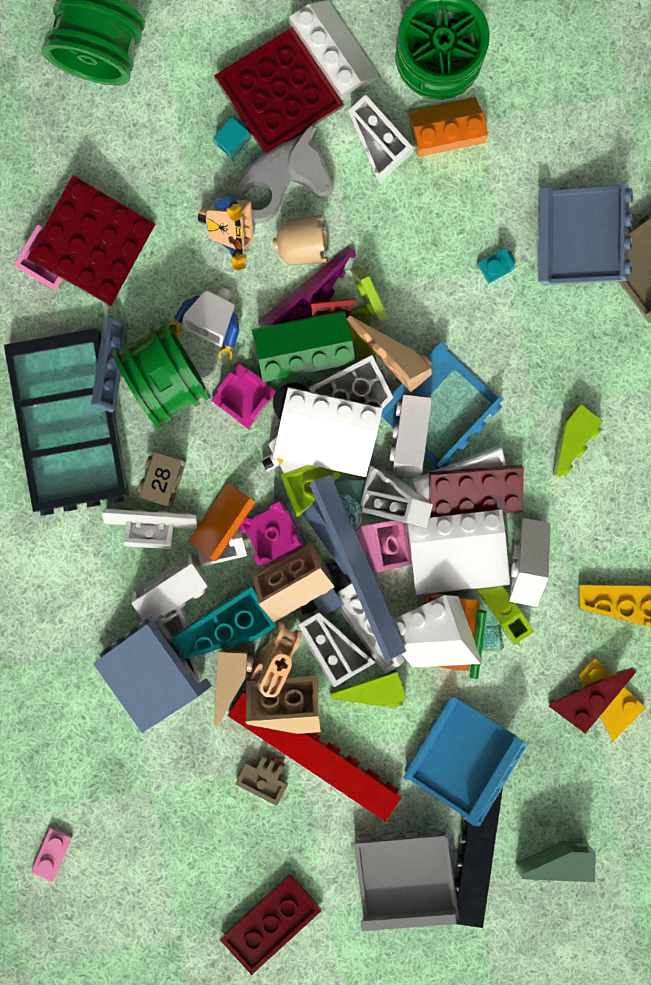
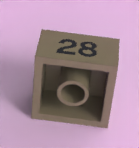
[138,452,186,507]

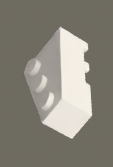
[390,395,432,478]
[509,518,550,607]
[296,613,375,687]

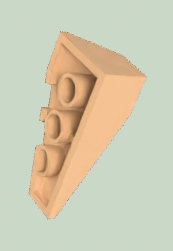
[347,316,432,392]

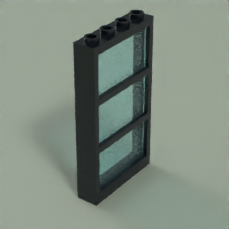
[4,328,129,516]

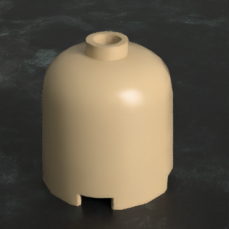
[273,215,329,265]

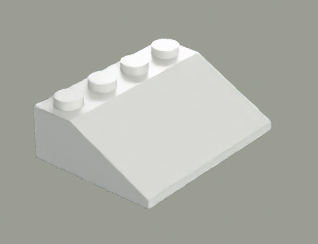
[273,387,383,477]
[407,510,510,596]

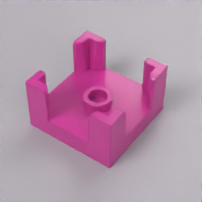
[239,501,305,566]

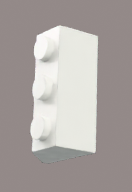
[131,554,208,625]

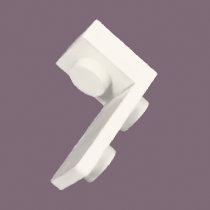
[198,527,247,566]

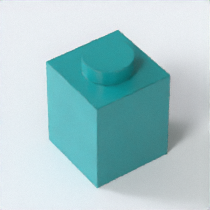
[213,117,250,159]

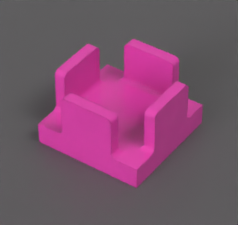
[211,364,276,430]

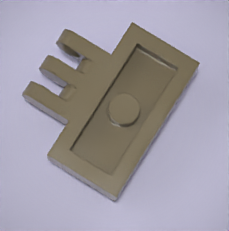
[235,753,288,806]

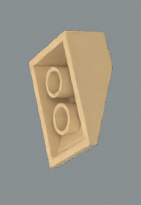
[214,648,253,725]
[246,676,321,734]

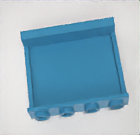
[403,696,529,826]

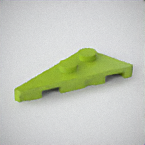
[281,465,344,517]

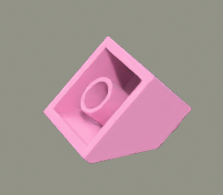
[354,520,412,573]

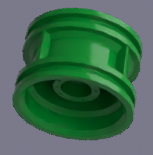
[395,0,490,100]

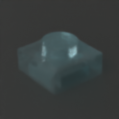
[482,625,504,651]

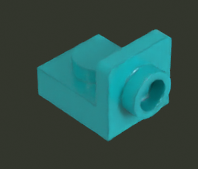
[477,247,516,285]

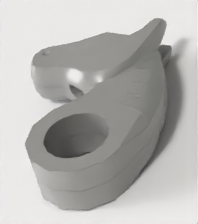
[234,125,334,223]

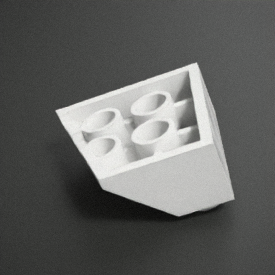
[308,355,394,408]
[393,595,482,667]

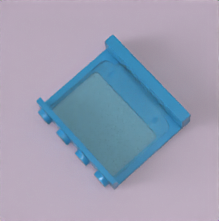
[381,341,503,469]

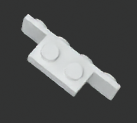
[102,507,198,549]

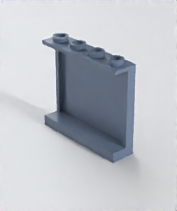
[538,181,633,285]
[93,614,212,733]

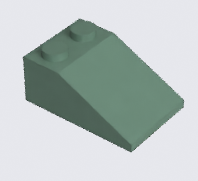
[516,838,596,882]

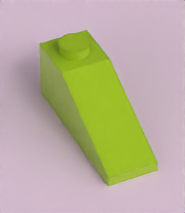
[330,670,406,708]

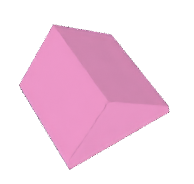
[14,224,62,290]

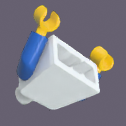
[168,288,239,362]

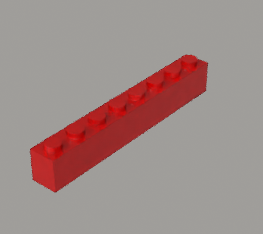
[228,689,401,822]

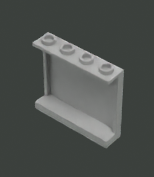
[351,828,459,931]

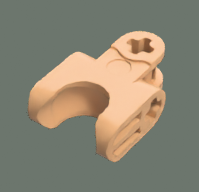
[249,622,302,697]

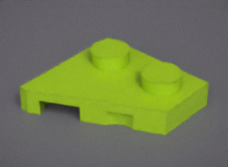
[350,266,388,321]

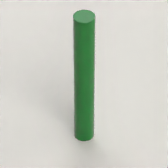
[469,610,487,679]

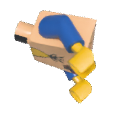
[198,194,253,271]

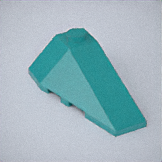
[170,584,277,659]

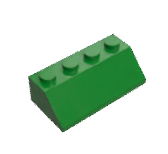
[251,310,356,382]

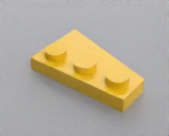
[578,658,646,742]

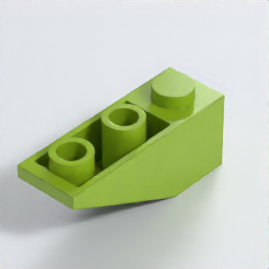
[553,404,603,478]
[476,586,534,645]

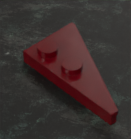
[549,667,637,734]

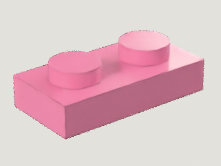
[31,827,73,882]

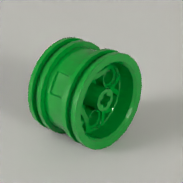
[41,0,145,86]
[112,319,211,429]

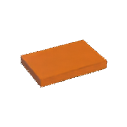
[189,483,255,561]

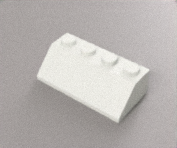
[289,0,380,102]

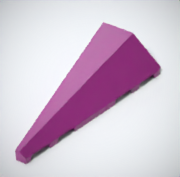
[258,247,356,327]

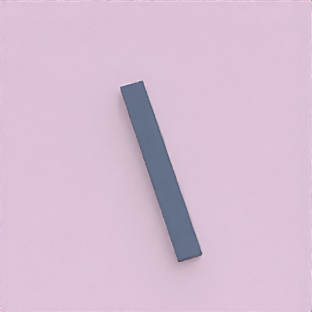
[309,475,407,661]

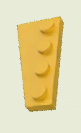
[578,585,651,627]

